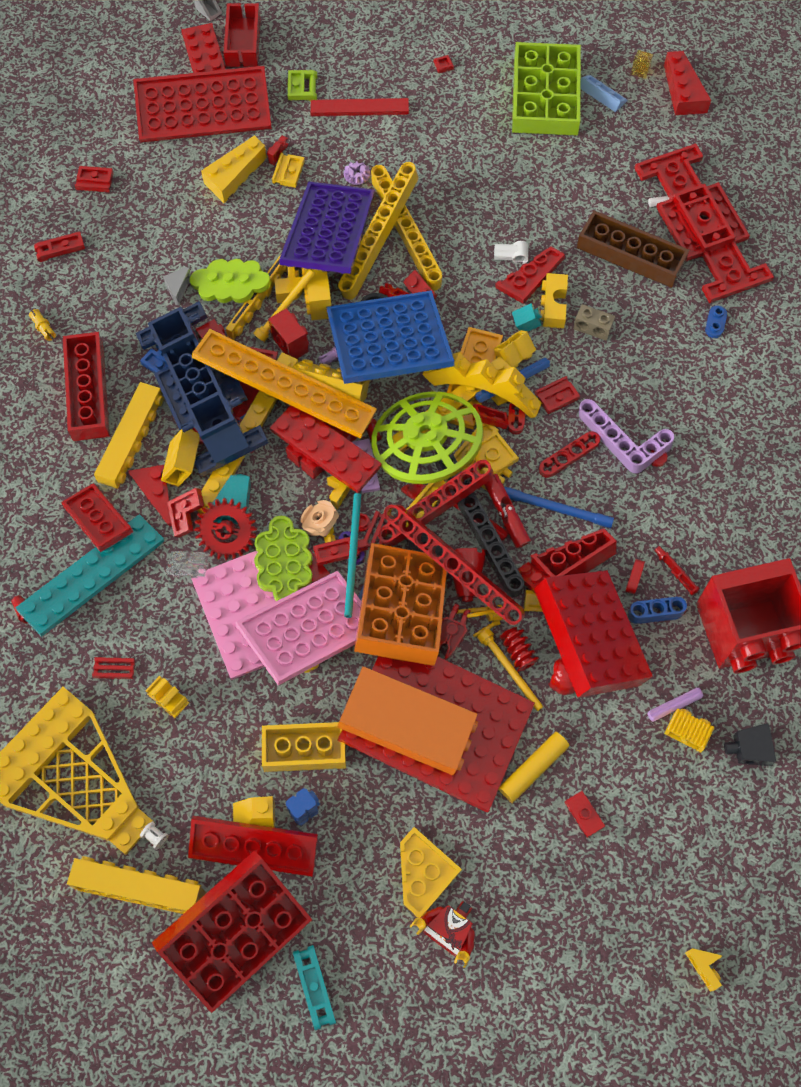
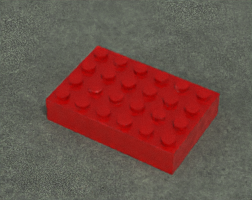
[534,570,653,698]
[151,851,312,1013]

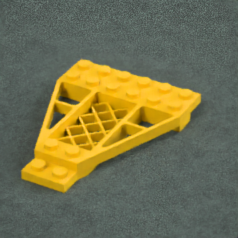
[0,687,155,855]

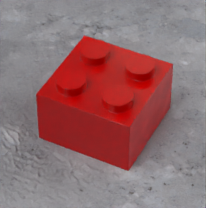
[268,308,309,359]

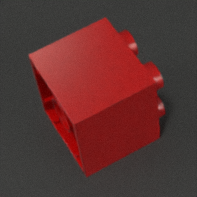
[696,558,801,674]

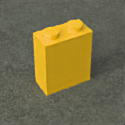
[161,429,200,487]

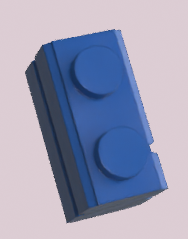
[285,788,320,826]

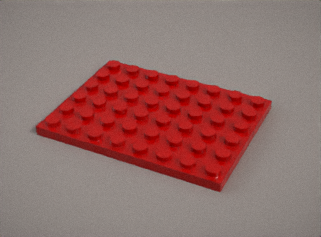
[338,656,535,813]

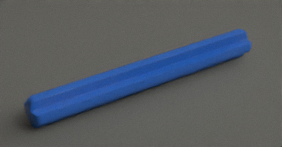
[475,358,550,403]

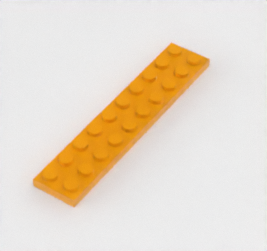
[192,329,377,439]

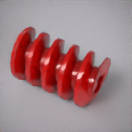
[500,627,539,672]

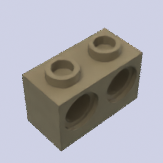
[573,304,615,341]

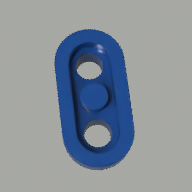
[705,306,727,338]

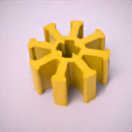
[145,676,189,718]

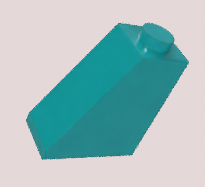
[213,474,251,524]

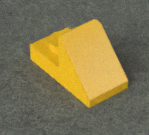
[327,476,351,510]
[685,948,722,992]

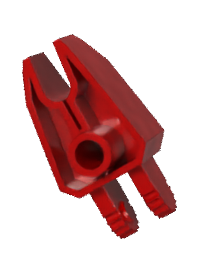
[438,604,471,660]

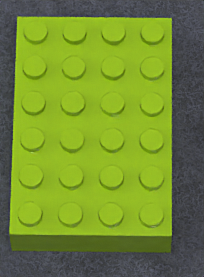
[512,42,581,135]

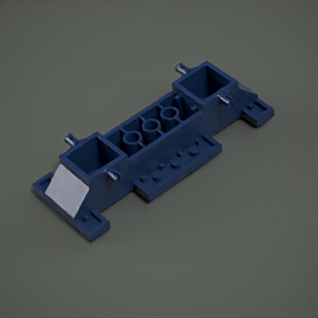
[136,301,269,477]

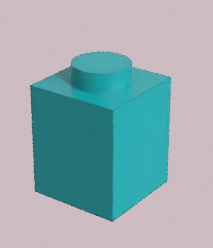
[512,303,542,332]

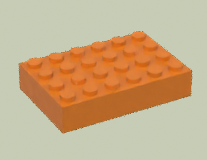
[354,543,447,666]

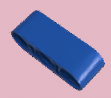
[628,597,687,624]

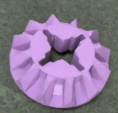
[343,161,370,185]

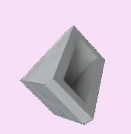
[194,0,222,21]
[163,267,191,305]

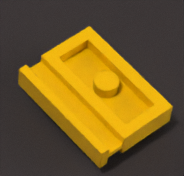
[272,153,305,188]

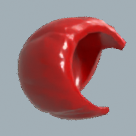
[548,658,575,695]

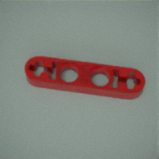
[539,431,600,478]

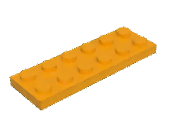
[447,327,503,429]

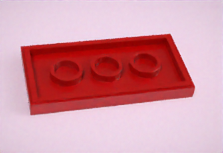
[61,483,133,552]

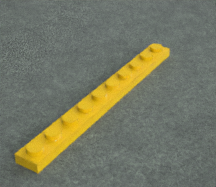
[196,353,298,513]

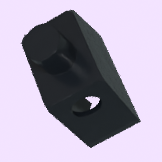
[724,723,777,766]

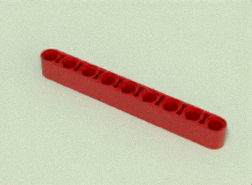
[384,504,525,625]

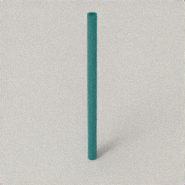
[344,493,361,618]

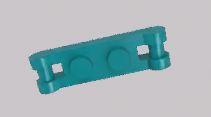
[293,945,336,1031]

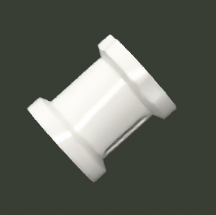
[140,821,169,850]

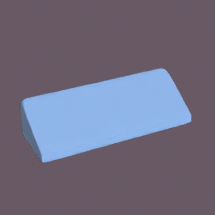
[580,75,628,112]

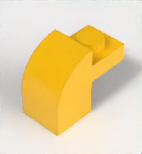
[274,266,304,303]

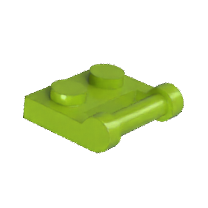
[287,70,318,101]

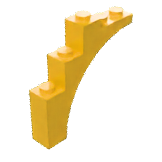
[422,352,542,418]

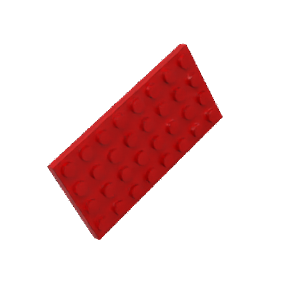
[133,66,272,143]

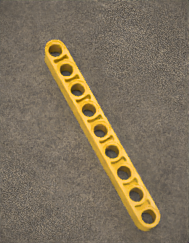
[338,162,418,300]
[371,165,442,291]

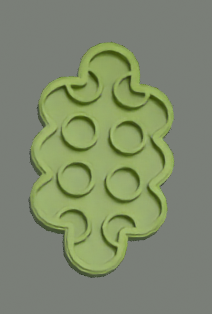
[189,259,272,303]
[254,515,312,601]

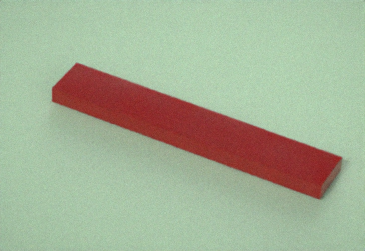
[310,98,409,116]

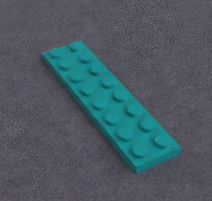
[15,514,164,637]

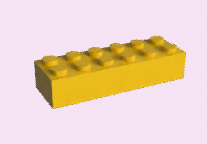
[67,856,206,914]

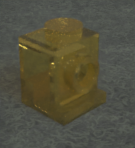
[630,50,653,79]

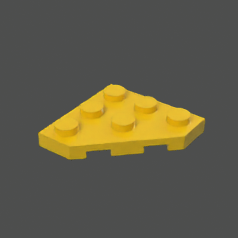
[400,827,462,918]

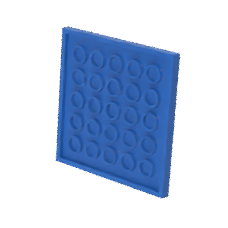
[326,290,454,384]

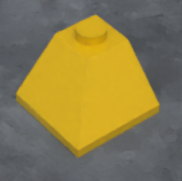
[233,796,275,828]

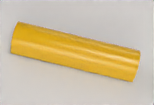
[498,732,569,804]

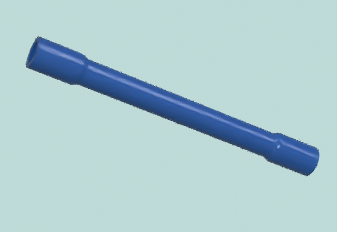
[504,486,614,528]

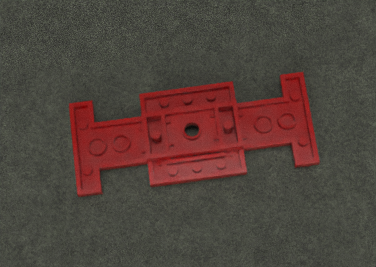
[634,144,774,303]

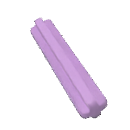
[647,688,703,722]

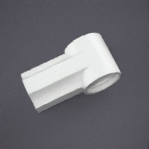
[494,241,528,264]

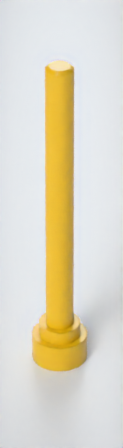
[253,269,315,342]
[477,628,543,711]

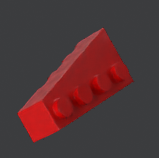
[664,51,711,116]
[531,529,617,577]

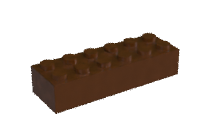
[577,210,690,288]

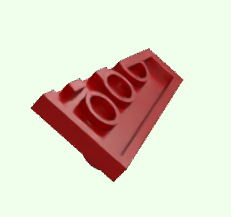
[495,246,565,304]

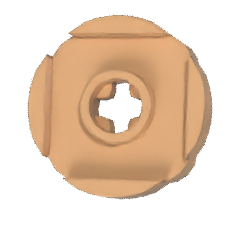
[301,500,339,537]

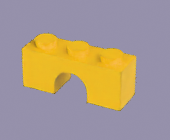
[540,273,568,328]

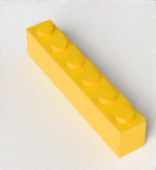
[94,382,164,489]

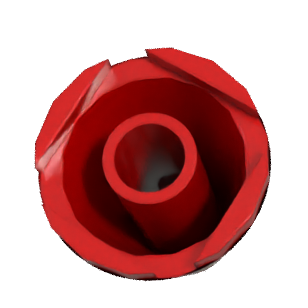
[450,548,486,602]

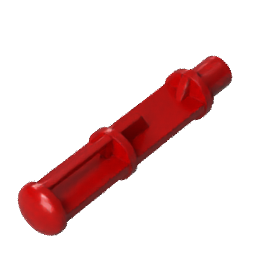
[654,546,700,595]

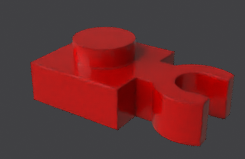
[267,135,289,166]
[379,283,409,297]

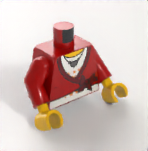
[410,901,475,968]

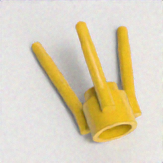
[457,604,503,637]

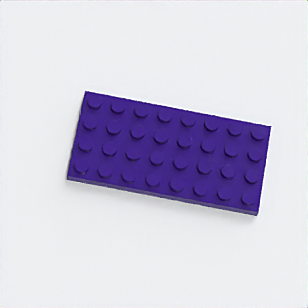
[279,181,375,274]

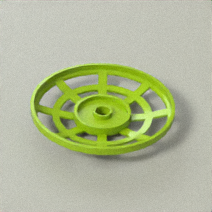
[372,391,483,484]

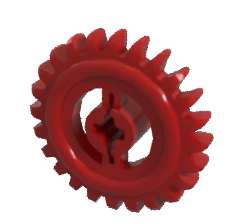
[194,498,257,561]

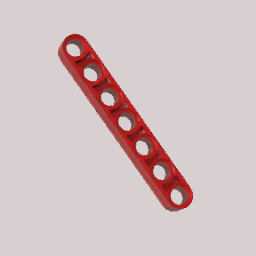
[378,460,494,547]

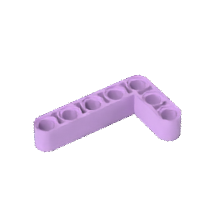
[579,399,674,474]

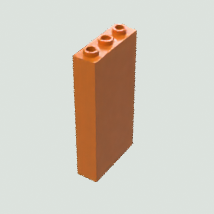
[337,666,478,775]

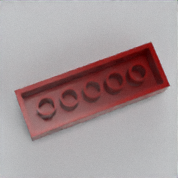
[63,332,110,441]

